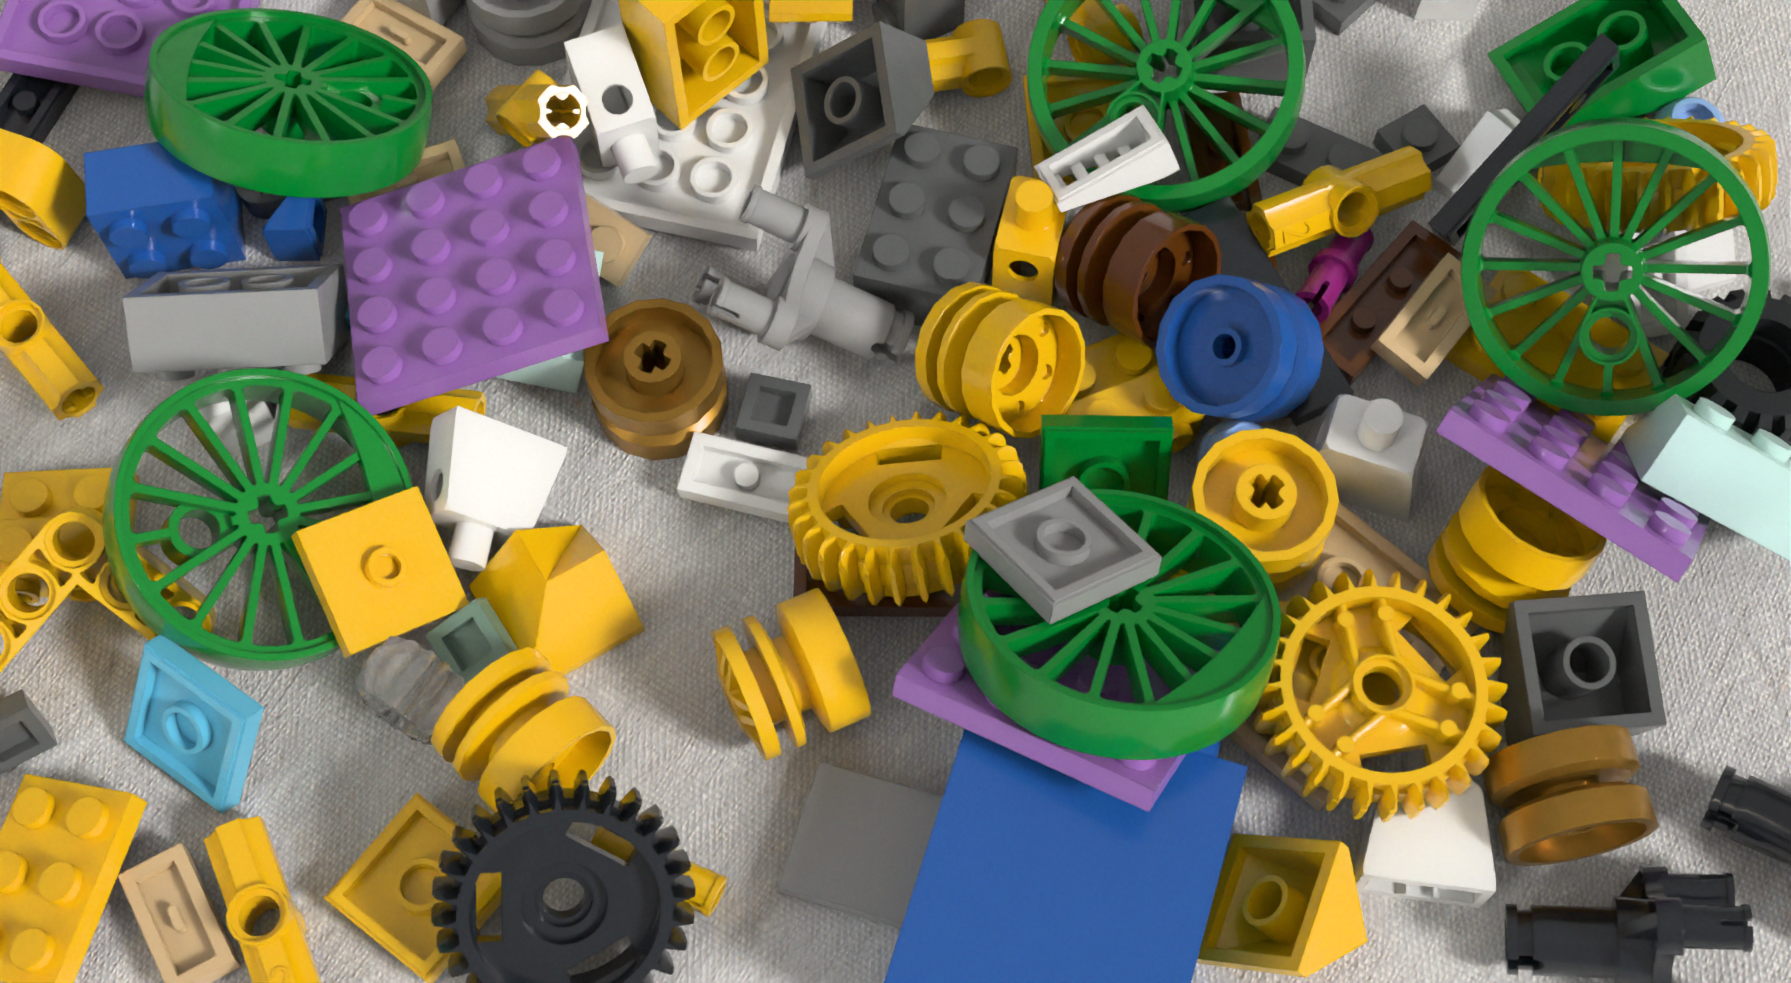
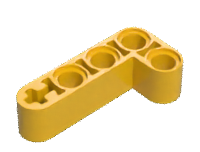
[0,128,86,250]

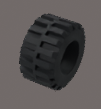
[1662,289,1791,446]

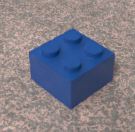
[84,142,246,279]

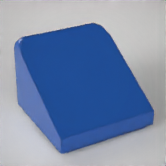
[263,196,327,261]

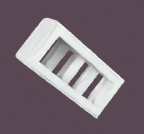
[1034,105,1180,212]

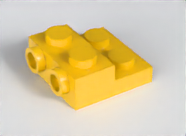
[1065,334,1204,453]
[0,467,139,605]

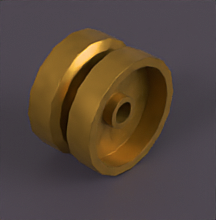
[584,298,729,460]
[1482,725,1659,866]

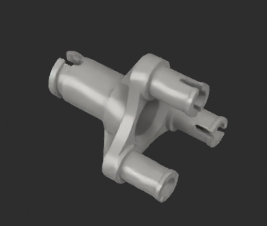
[693,184,915,369]

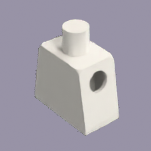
[564,24,659,184]
[1305,394,1429,522]
[424,406,568,572]
[1353,749,1496,908]

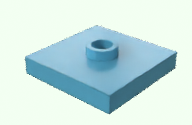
[124,634,264,814]

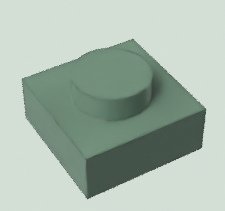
[424,597,518,690]

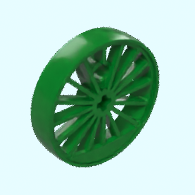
[1027,0,1306,214]
[144,8,432,198]
[1460,117,1771,416]
[103,368,413,671]
[958,489,1281,760]

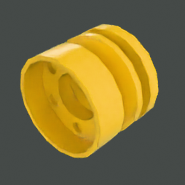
[915,282,1085,438]
[1427,465,1607,634]
[711,588,871,761]
[431,647,616,813]

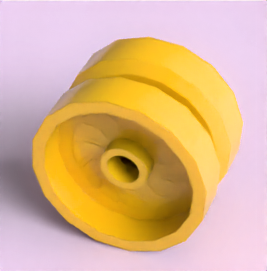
[1186,428,1339,594]

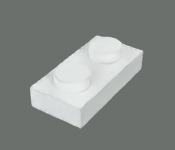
[677,431,807,523]

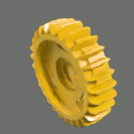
[1537,116,1778,236]
[787,411,1029,607]
[1253,568,1508,823]

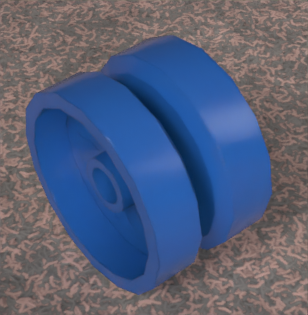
[1155,274,1324,423]

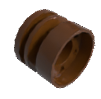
[1055,192,1222,348]

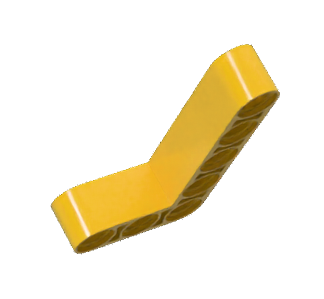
[0,506,216,673]

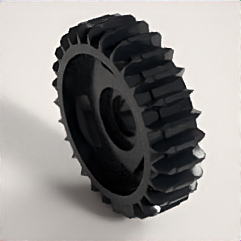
[431,769,696,983]

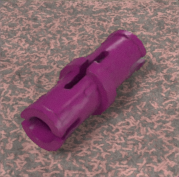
[1294,228,1374,323]

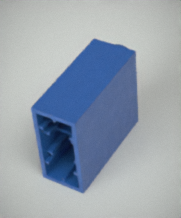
[884,729,1248,983]

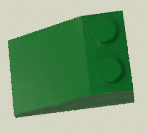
[1487,0,1716,128]

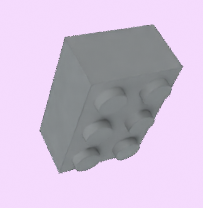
[122,264,351,381]

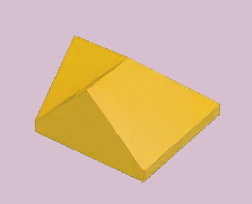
[469,525,645,676]
[1197,833,1367,978]

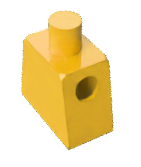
[992,175,1074,307]

